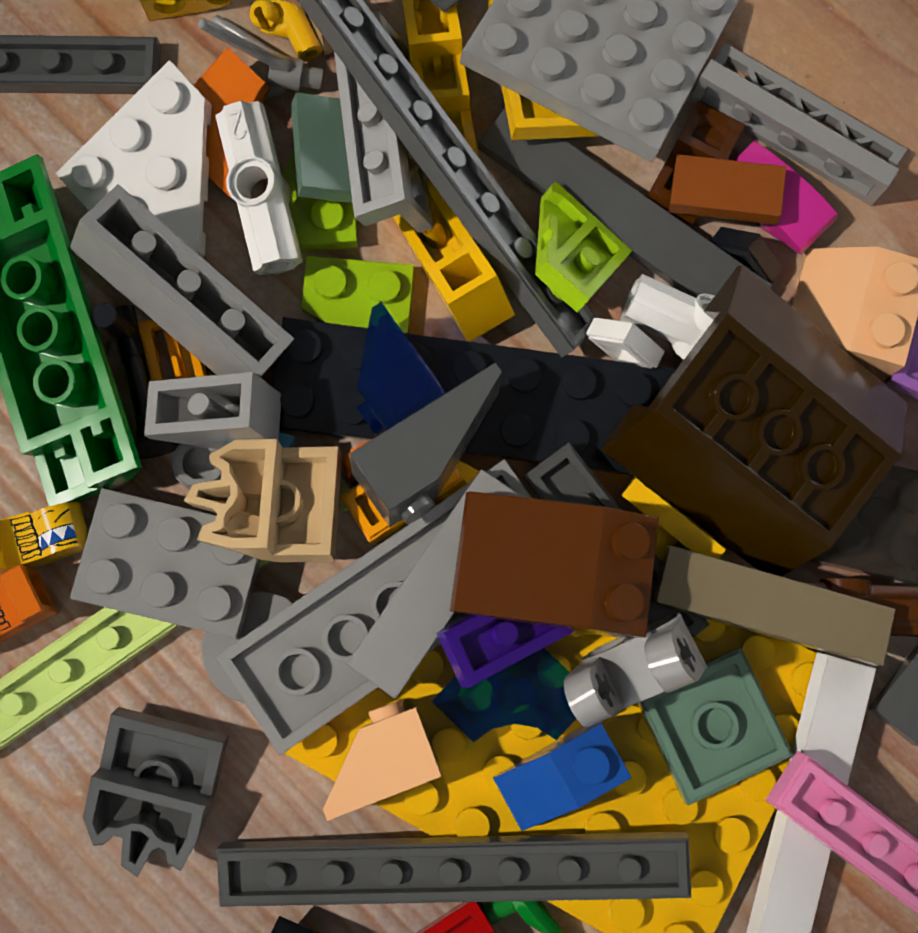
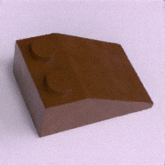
[450,491,659,638]

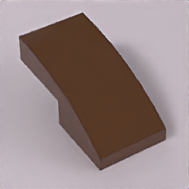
[647,101,745,226]

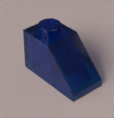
[356,302,446,435]

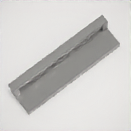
[334,11,434,233]
[690,43,907,206]

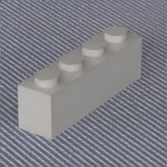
[70,184,294,377]

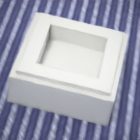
[586,317,665,369]

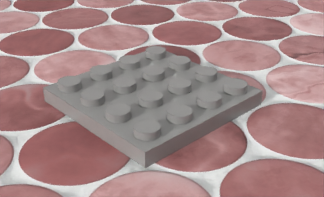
[460,0,739,163]

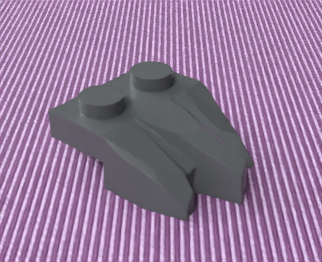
[83,707,229,877]

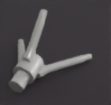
[198,15,323,99]

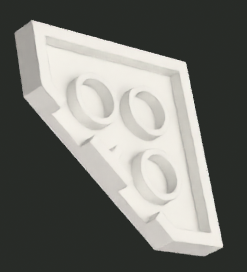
[55,60,212,258]

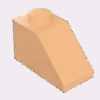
[323,700,442,821]

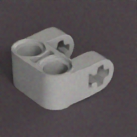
[564,613,707,727]

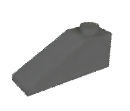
[349,363,502,527]

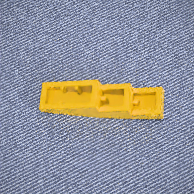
[401,0,478,156]

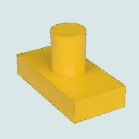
[622,477,726,561]

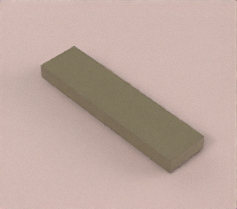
[653,545,895,666]

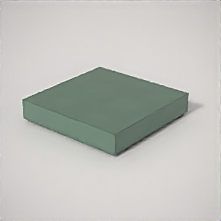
[291,92,353,203]
[637,648,793,806]

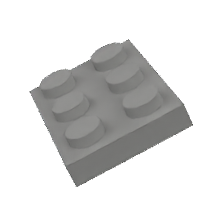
[69,488,261,640]

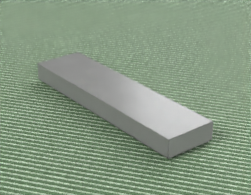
[346,469,522,699]

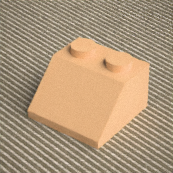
[791,247,918,381]

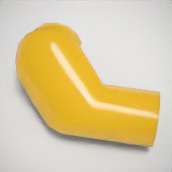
[249,0,323,62]

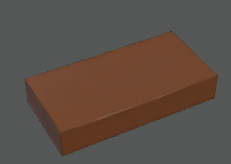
[669,154,787,225]

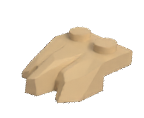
[184,439,343,562]

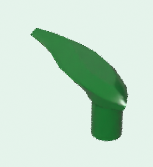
[482,901,565,933]

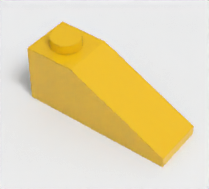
[392,176,515,342]

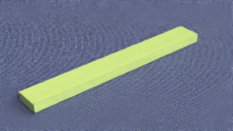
[0,477,350,750]

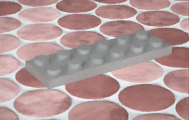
[215,459,531,756]

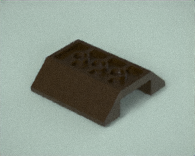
[600,265,908,577]

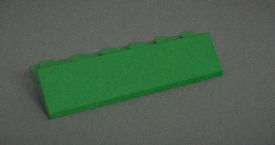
[0,154,142,506]

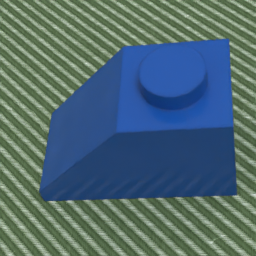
[493,722,632,831]

